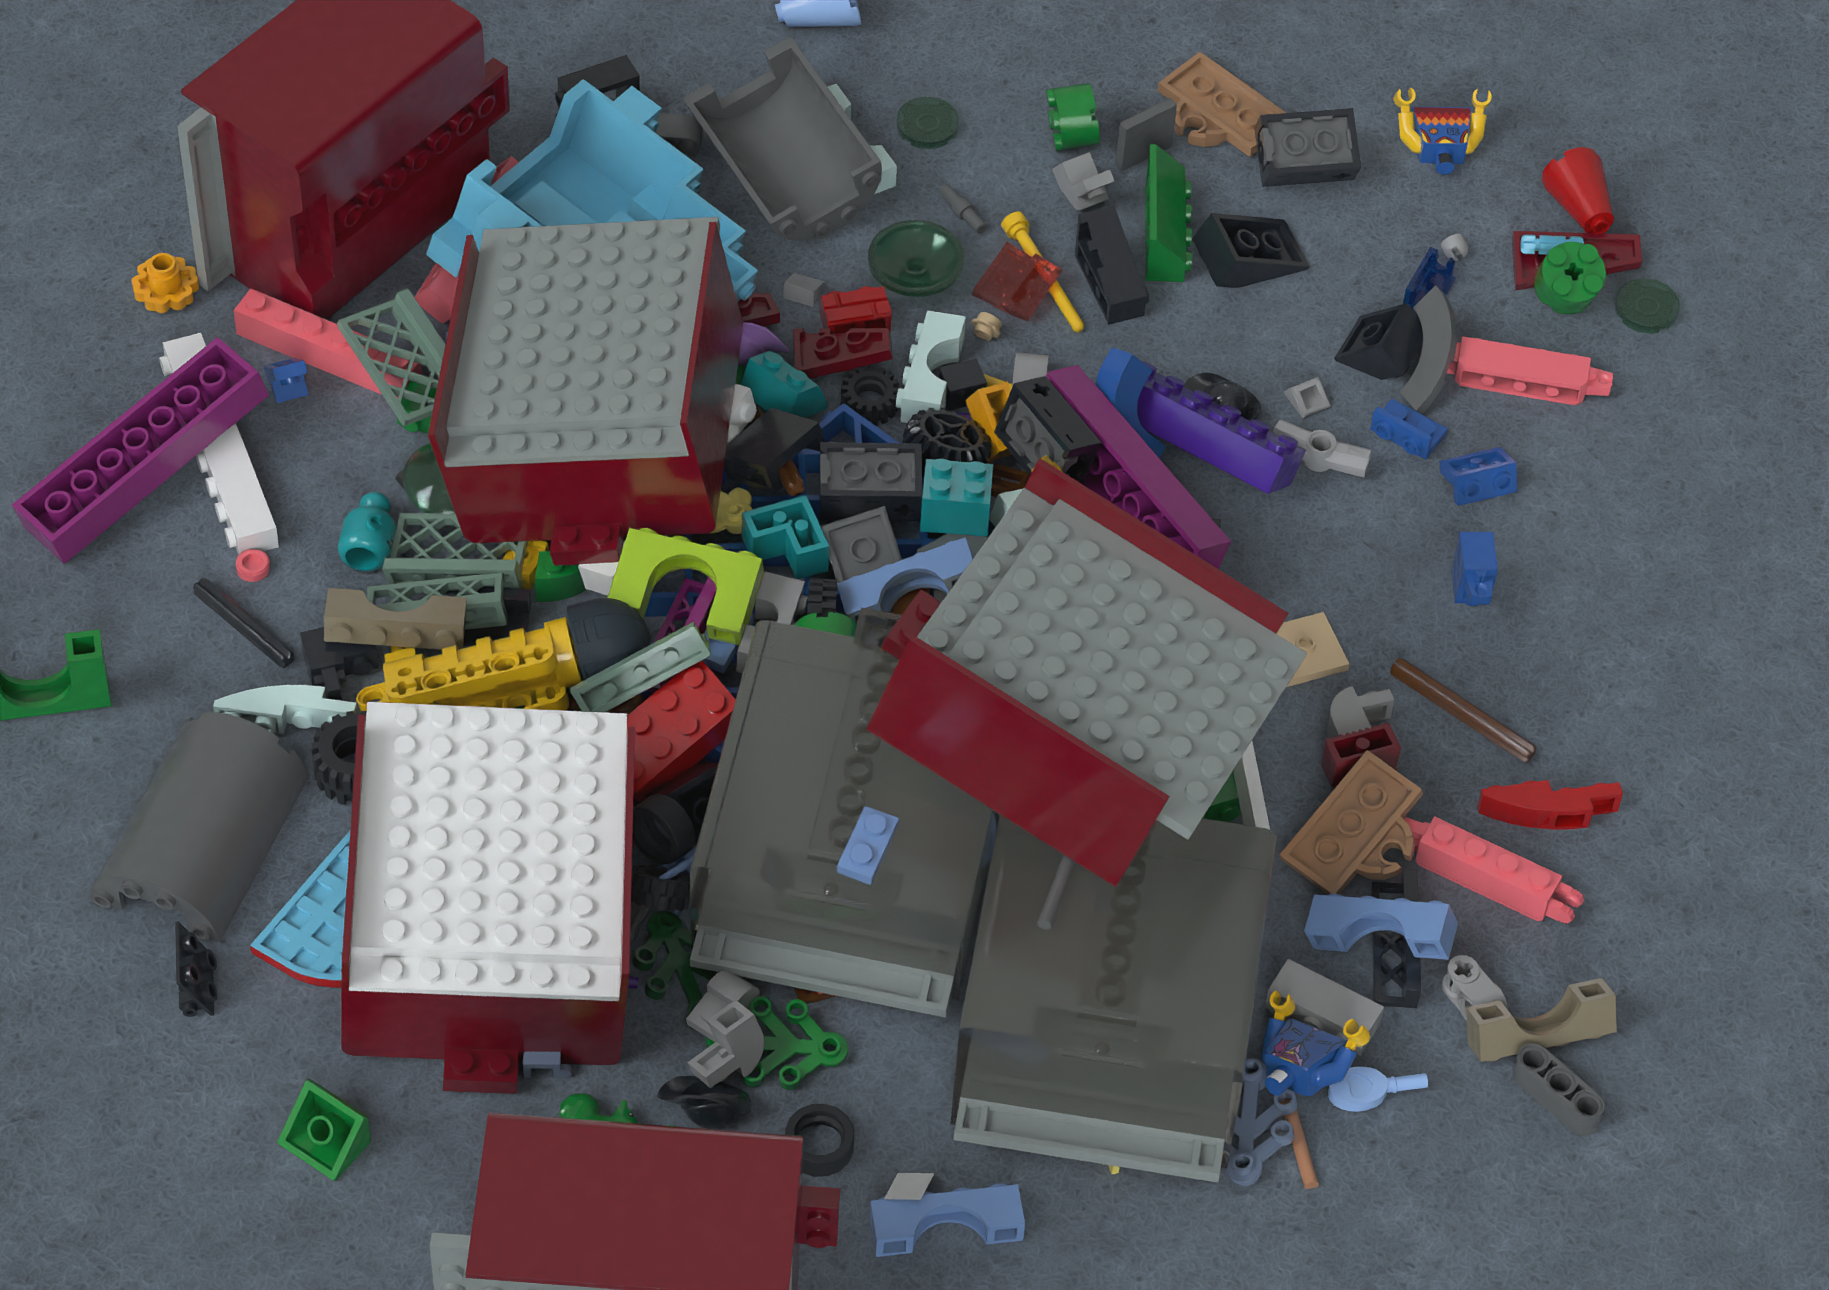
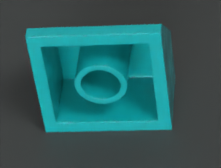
[740,351,828,418]

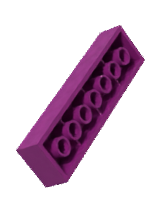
[12,337,269,564]
[1046,365,1231,569]

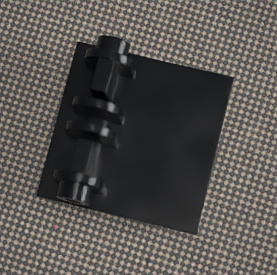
[175,921,218,1017]

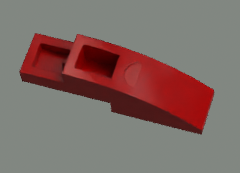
[1477,780,1623,830]

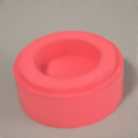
[236,549,270,582]

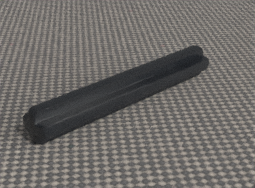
[193,578,295,668]

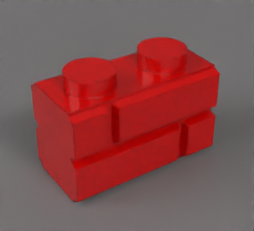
[819,286,892,333]

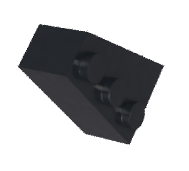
[1075,205,1149,325]

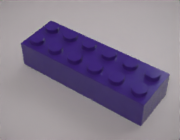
[1137,361,1306,494]

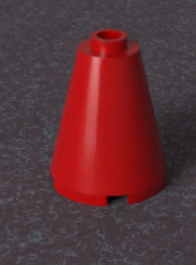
[1541,147,1614,235]

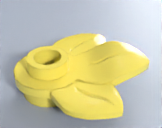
[710,487,753,534]

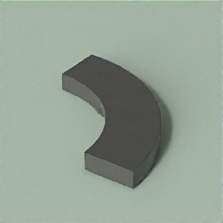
[1400,285,1457,415]

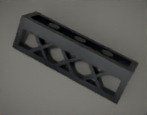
[1371,869,1421,1008]

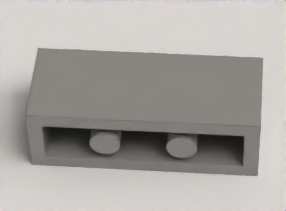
[1265,959,1384,1056]

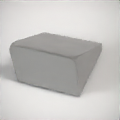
[783,273,825,307]
[1284,377,1331,418]

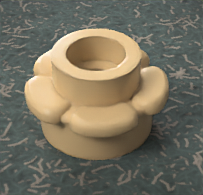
[971,312,1002,341]

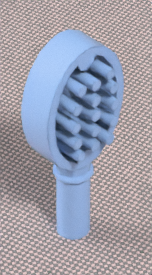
[1328,1066,1428,1112]

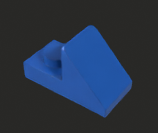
[263,358,308,403]

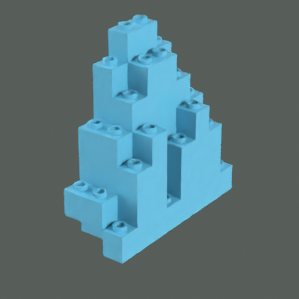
[426,79,758,302]

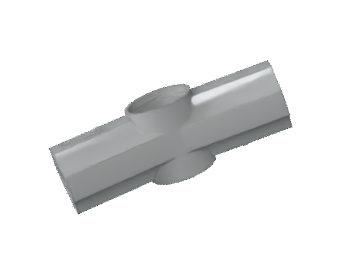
[1273,420,1372,478]

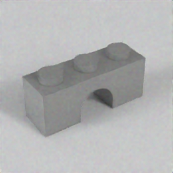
[736,572,808,681]

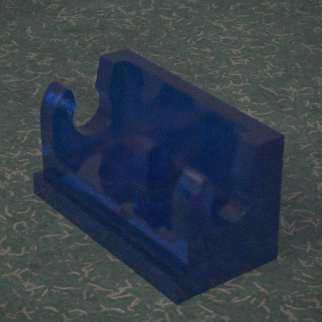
[1403,247,1456,316]

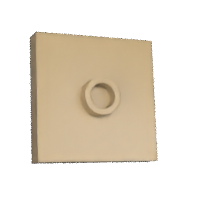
[1277,612,1349,687]

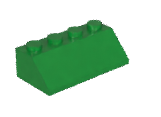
[1145,144,1192,282]

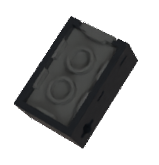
[1254,108,1361,187]
[994,376,1101,485]
[820,442,922,522]

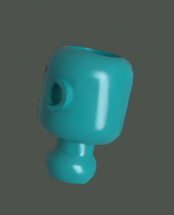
[337,491,397,572]

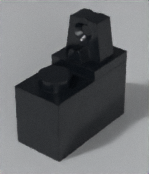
[300,627,379,701]

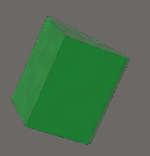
[277,1079,371,1181]

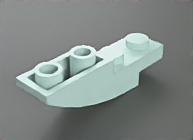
[213,685,357,734]

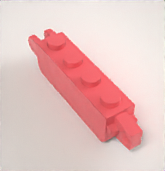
[1447,336,1613,405]
[1404,816,1585,924]

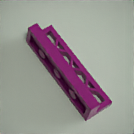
[646,577,717,693]

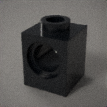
[939,358,987,411]

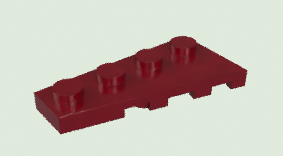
[1512,231,1642,291]

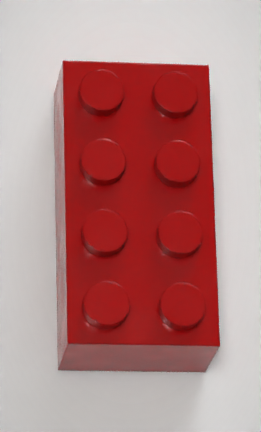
[626,660,751,804]

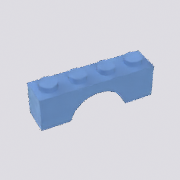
[837,537,975,632]
[1304,893,1458,960]
[869,1183,1025,1257]

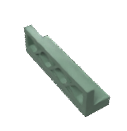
[367,572,508,630]
[571,622,711,713]

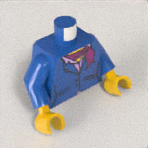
[1261,991,1370,1096]

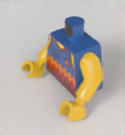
[1394,88,1492,175]

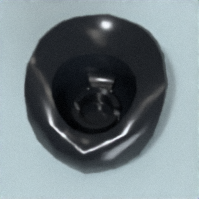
[1184,373,1261,421]
[657,1076,751,1129]

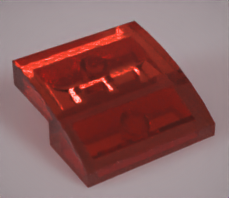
[972,242,1062,321]

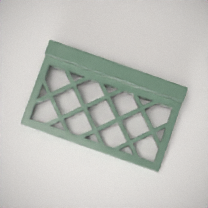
[337,288,445,427]
[382,513,528,591]

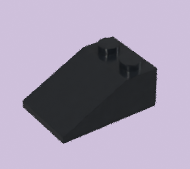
[1192,213,1309,288]

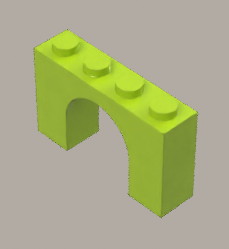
[607,528,764,646]

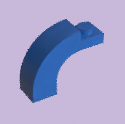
[1095,347,1166,458]

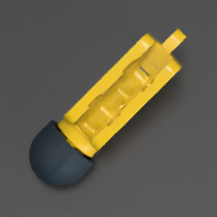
[356,598,650,712]

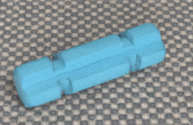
[1520,235,1584,254]

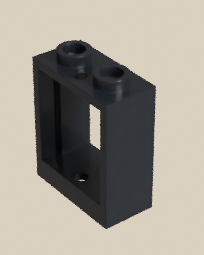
[555,55,640,117]

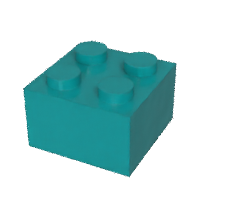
[920,459,993,537]

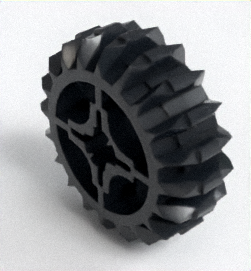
[902,408,992,468]

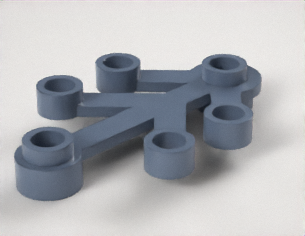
[1222,1059,1298,1186]

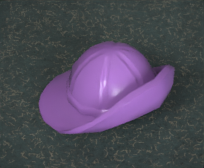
[738,322,789,366]

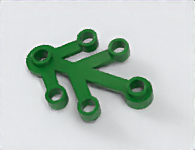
[706,996,848,1090]

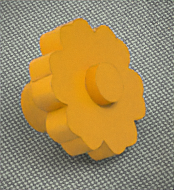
[131,253,199,313]

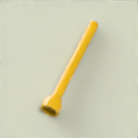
[1001,211,1085,333]

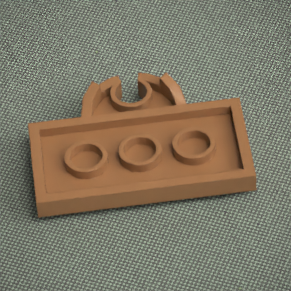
[1157,52,1286,157]
[1279,750,1423,895]

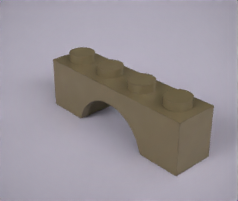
[324,588,467,650]
[1466,978,1617,1062]

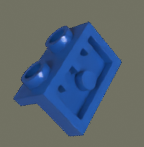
[1370,398,1448,460]
[1439,447,1517,506]

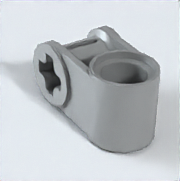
[1441,955,1507,1021]

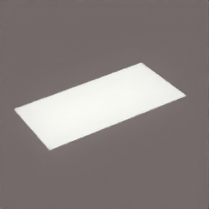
[884,1173,934,1200]

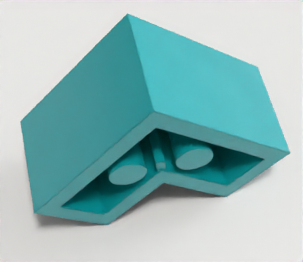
[742,495,829,579]

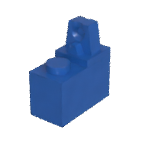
[1451,532,1498,606]

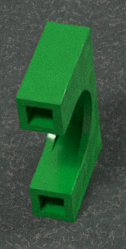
[0,629,111,721]

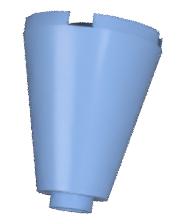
[775,0,862,27]

